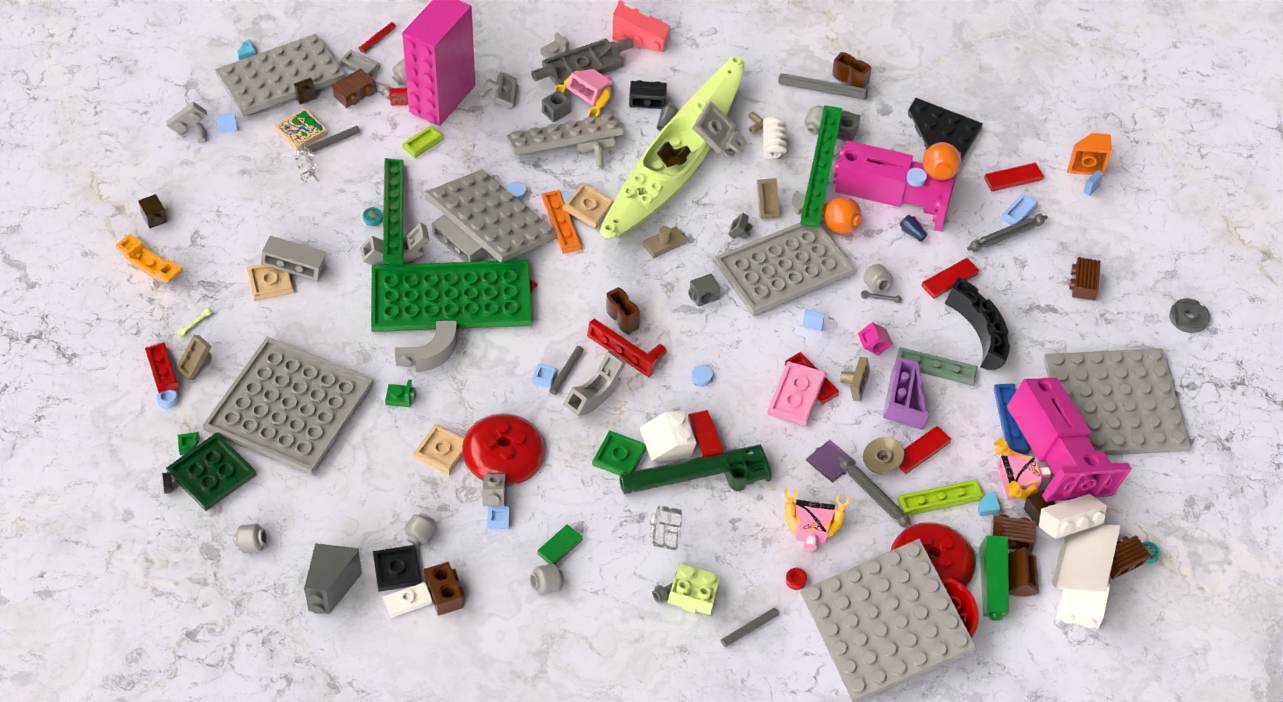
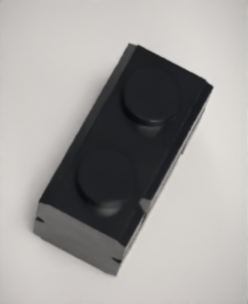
[629,80,667,109]

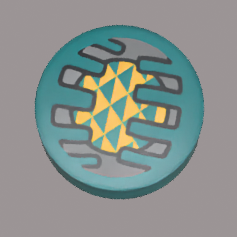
[363,207,382,226]
[1143,542,1160,564]

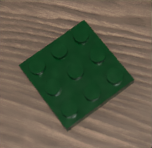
[166,432,256,511]

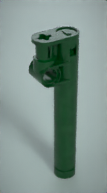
[619,444,772,495]

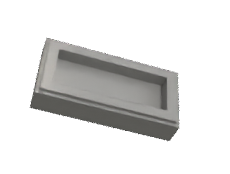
[340,49,380,77]

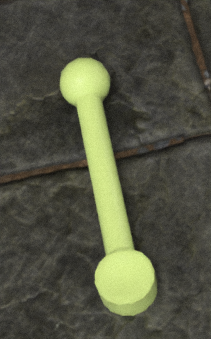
[178,308,212,337]

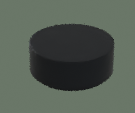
[162,472,173,494]

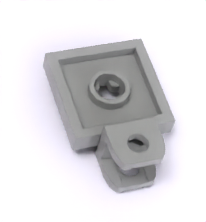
[692,101,747,158]

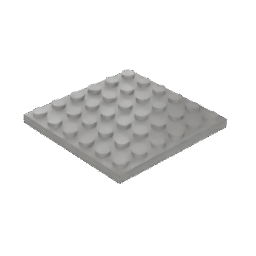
[203,336,374,475]
[1044,348,1190,455]
[800,539,976,702]

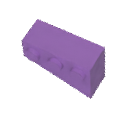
[883,357,929,430]

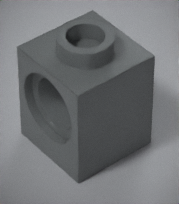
[542,90,571,123]
[837,110,861,141]
[688,273,720,307]

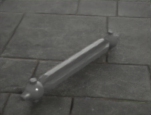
[967,214,1048,252]
[838,456,912,528]

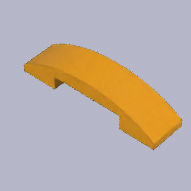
[115,234,183,282]

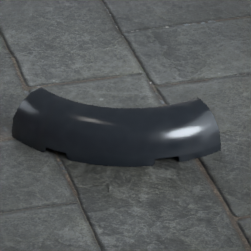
[944,276,1010,370]

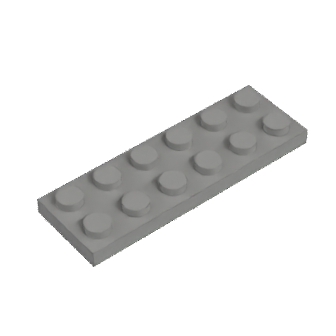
[506,114,623,156]

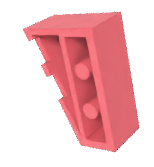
[612,0,670,53]

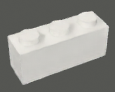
[1039,494,1107,539]

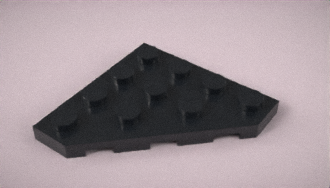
[908,98,983,163]

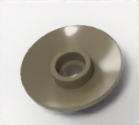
[863,437,904,474]

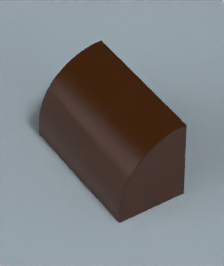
[1008,547,1039,597]

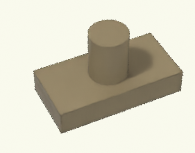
[756,178,780,218]
[643,226,686,258]
[176,335,212,380]
[840,357,870,401]

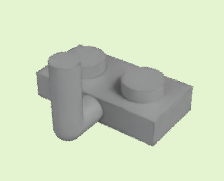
[478,72,517,109]
[166,102,207,143]
[576,137,615,167]

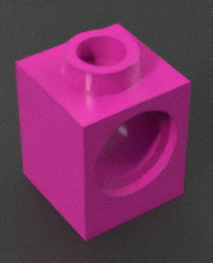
[858,322,893,355]

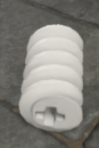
[763,117,787,159]

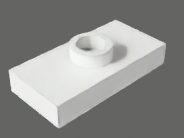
[383,582,432,618]

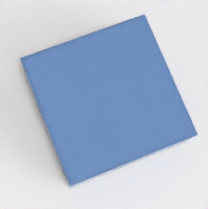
[1084,170,1104,196]

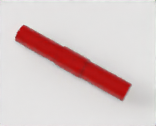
[359,22,396,53]

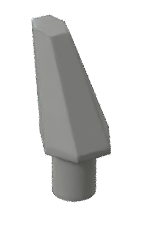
[375,81,392,100]

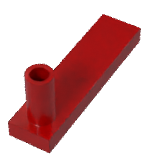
[587,318,667,378]

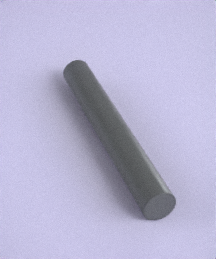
[307,126,360,153]
[549,346,584,395]
[720,608,779,647]

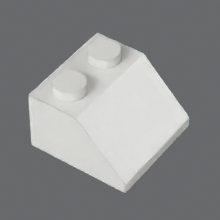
[640,411,696,462]
[1055,584,1110,629]

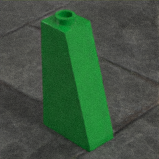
[979,535,1009,621]

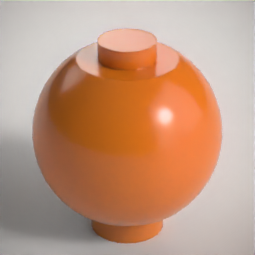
[923,142,961,181]
[821,197,863,235]

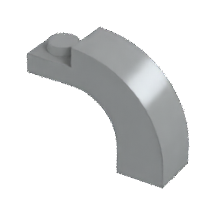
[360,223,430,265]
[395,321,457,372]
[563,351,627,416]

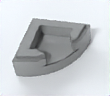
[792,191,805,215]

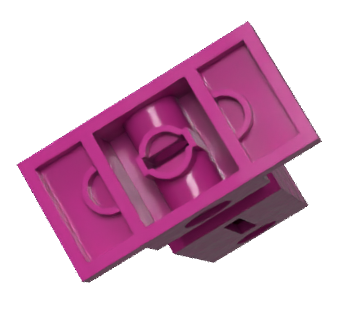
[833,140,962,232]
[1007,377,1132,502]

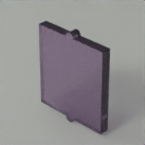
[806,439,856,483]

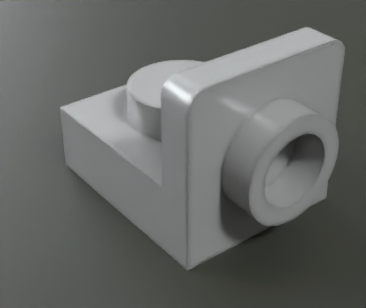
[540,32,569,59]

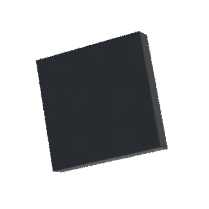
[373,545,421,592]

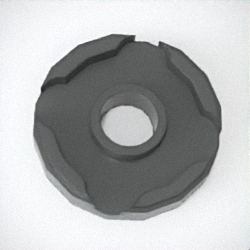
[1169,298,1210,333]

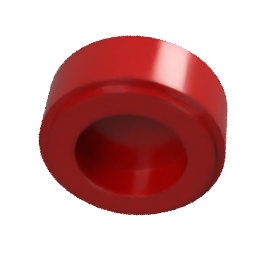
[785,568,808,590]

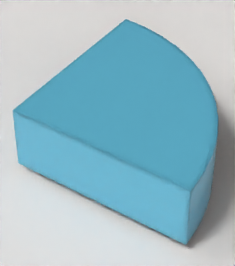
[237,39,256,60]
[978,492,1000,516]

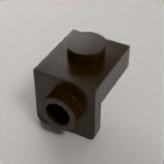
[294,77,317,104]
[657,142,691,168]

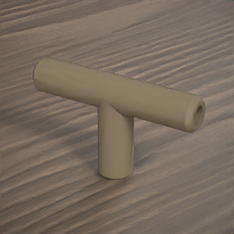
[748,111,764,133]

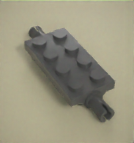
[531,37,633,86]

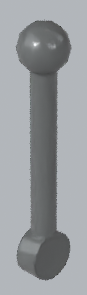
[861,290,902,303]

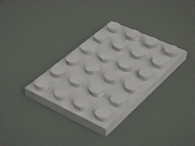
[215,34,345,116]
[424,169,558,263]
[714,223,855,316]

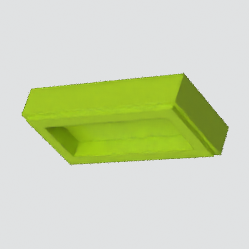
[402,126,443,158]

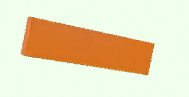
[541,190,581,254]

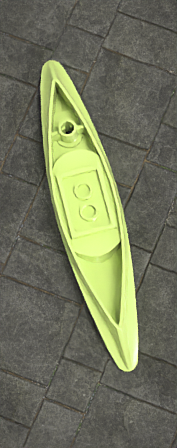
[600,56,745,239]

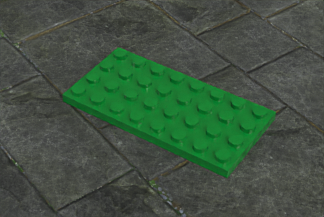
[371,260,531,332]

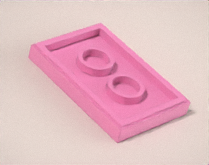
[767,362,826,426]

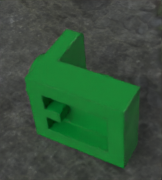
[385,379,416,407]

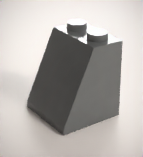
[304,543,362,614]

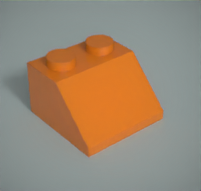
[1067,133,1112,176]

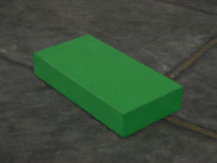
[537,524,583,565]

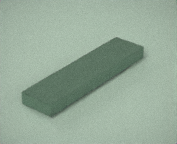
[895,347,978,386]

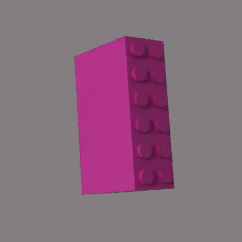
[402,0,476,126]

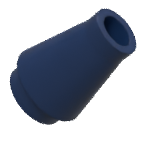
[899,214,928,242]

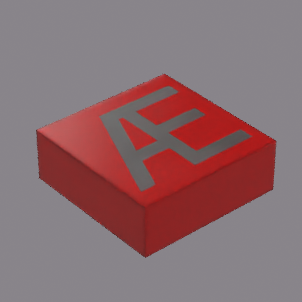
[389,88,408,106]

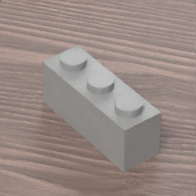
[432,215,488,262]
[261,235,326,281]

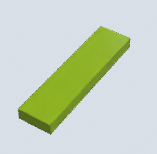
[897,479,984,516]

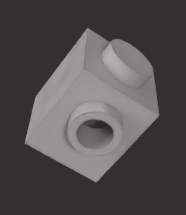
[482,474,505,507]

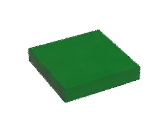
[592,430,647,475]

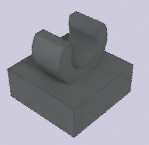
[728,213,753,239]

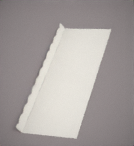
[1051,524,1121,592]

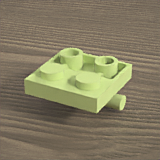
[668,563,721,615]

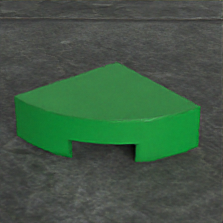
[178,432,200,456]

